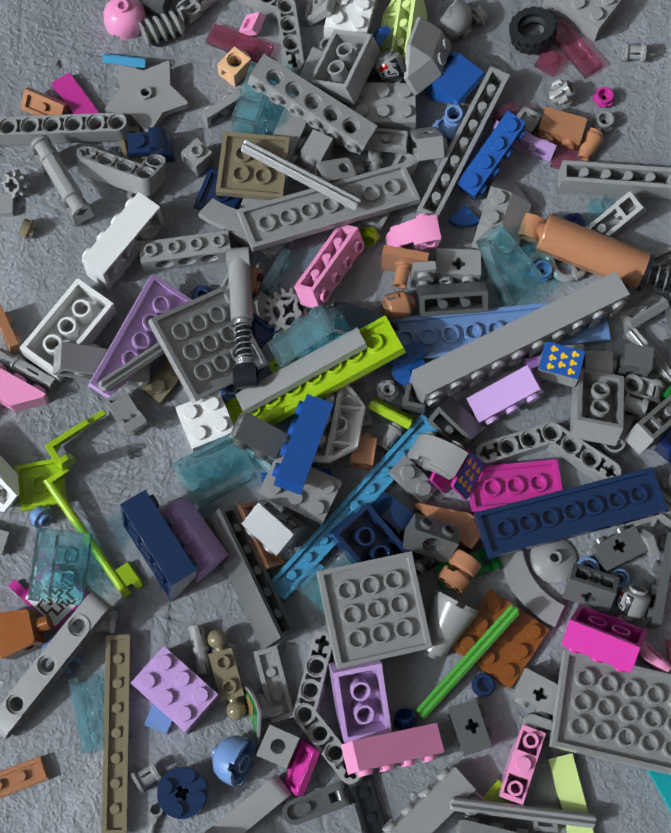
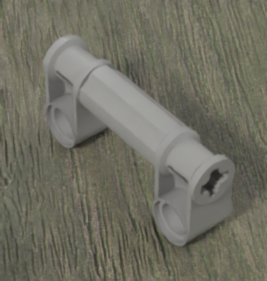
[31,135,94,226]

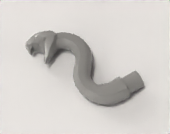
[520,251,587,283]

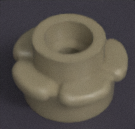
[18,218,37,239]

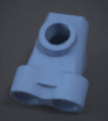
[432,104,467,142]

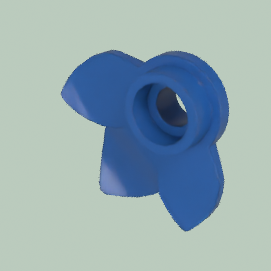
[390,342,428,386]

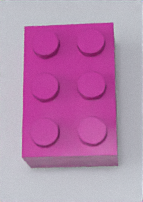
[561,604,648,673]

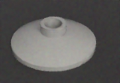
[529,540,577,583]

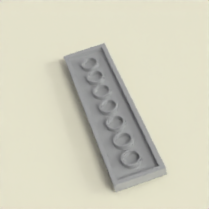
[237,162,420,252]

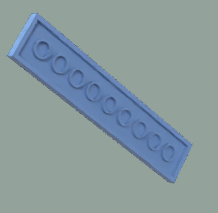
[385,302,611,365]

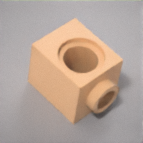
[217,46,252,87]

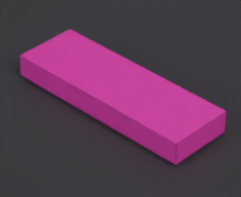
[51,73,101,129]

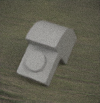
[104,390,147,437]

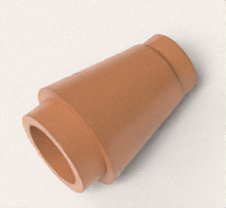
[577,127,604,162]

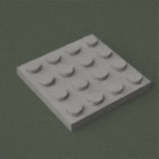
[148,286,269,404]
[316,551,432,669]

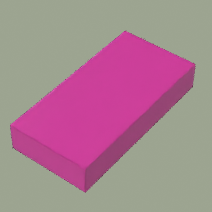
[283,739,321,797]

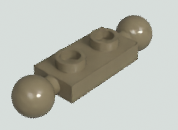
[208,629,246,720]

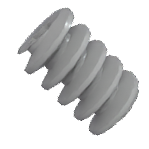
[138,8,185,47]

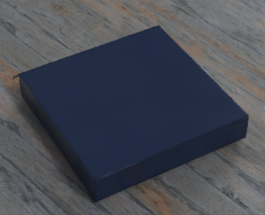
[194,167,243,210]

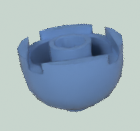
[211,735,258,787]

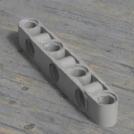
[0,591,113,739]

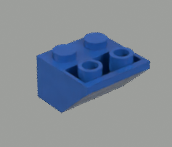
[424,52,485,105]

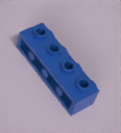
[456,110,527,200]
[272,394,334,495]

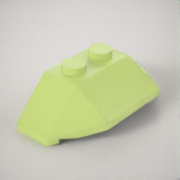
[379,0,428,62]

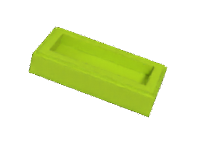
[368,398,415,429]

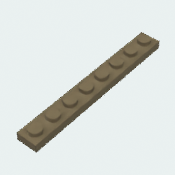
[101,634,131,833]

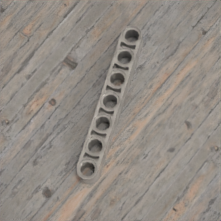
[0,113,131,145]

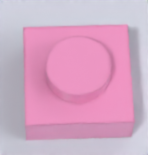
[238,12,265,37]

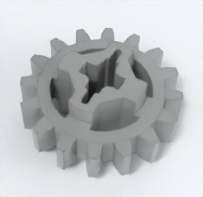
[263,288,313,337]

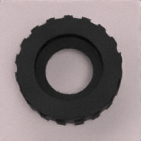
[509,6,558,55]

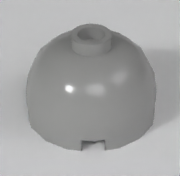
[434,0,472,41]

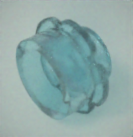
[586,198,604,218]

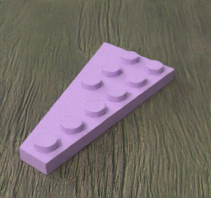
[88,274,192,398]

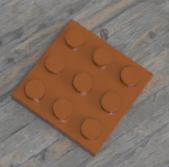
[451,589,550,690]

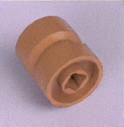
[437,549,482,595]

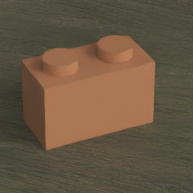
[536,106,588,151]

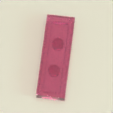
[555,18,603,79]
[206,23,274,63]

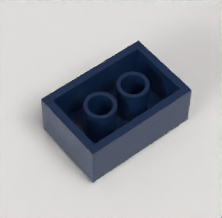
[327,502,414,564]

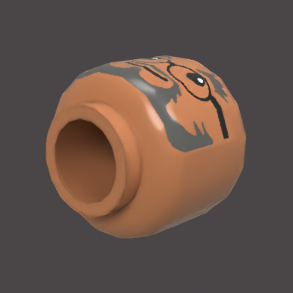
[380,290,415,320]

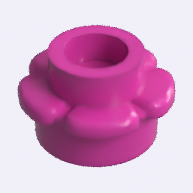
[593,87,614,108]

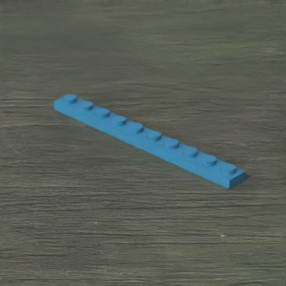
[272,414,438,602]

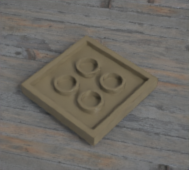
[216,131,290,200]

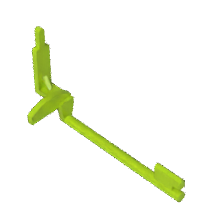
[43,409,145,599]

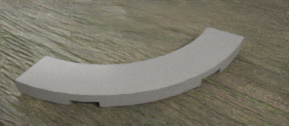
[198,198,245,235]
[499,551,565,628]

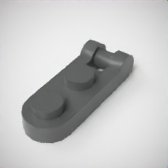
[282,781,352,825]

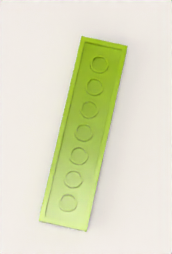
[225,315,406,426]

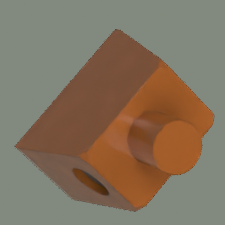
[0,609,53,660]

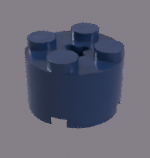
[157,767,209,820]

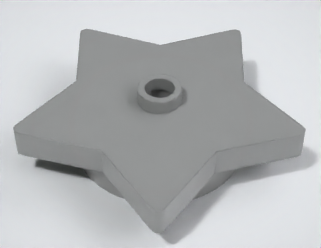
[105,61,188,132]

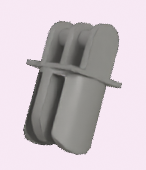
[175,0,218,23]

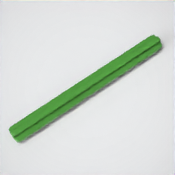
[416,605,520,719]

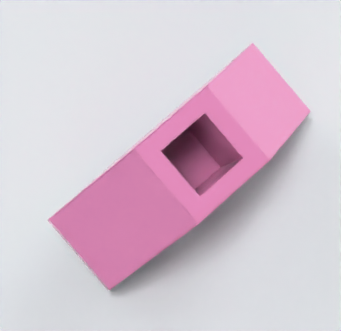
[0,364,49,412]
[499,725,546,805]

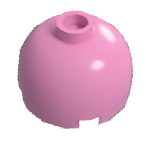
[103,0,146,40]

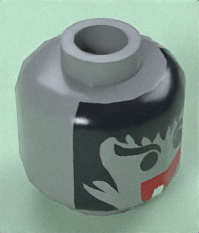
[375,50,407,83]
[616,584,651,621]

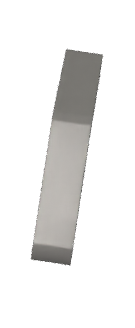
[236,0,304,76]
[474,422,621,481]
[293,632,364,786]
[204,774,292,833]

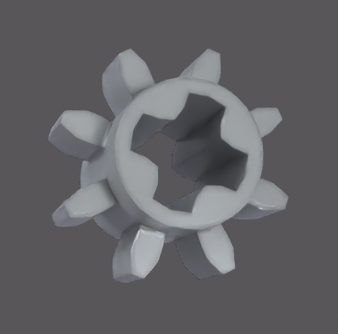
[548,78,576,107]
[1,169,31,198]

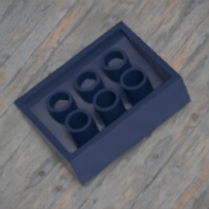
[120,490,198,602]

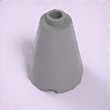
[424,590,479,660]

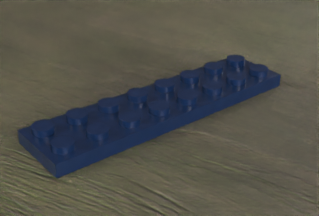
[474,467,668,560]

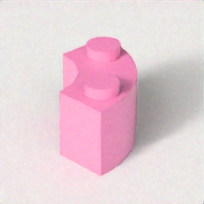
[385,213,441,252]

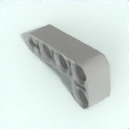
[76,146,166,196]

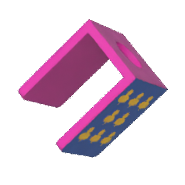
[430,449,485,500]

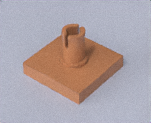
[381,245,429,289]

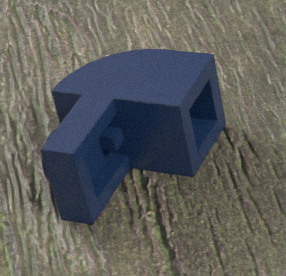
[127,127,175,162]
[371,492,414,543]

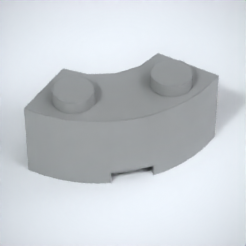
[406,432,468,480]

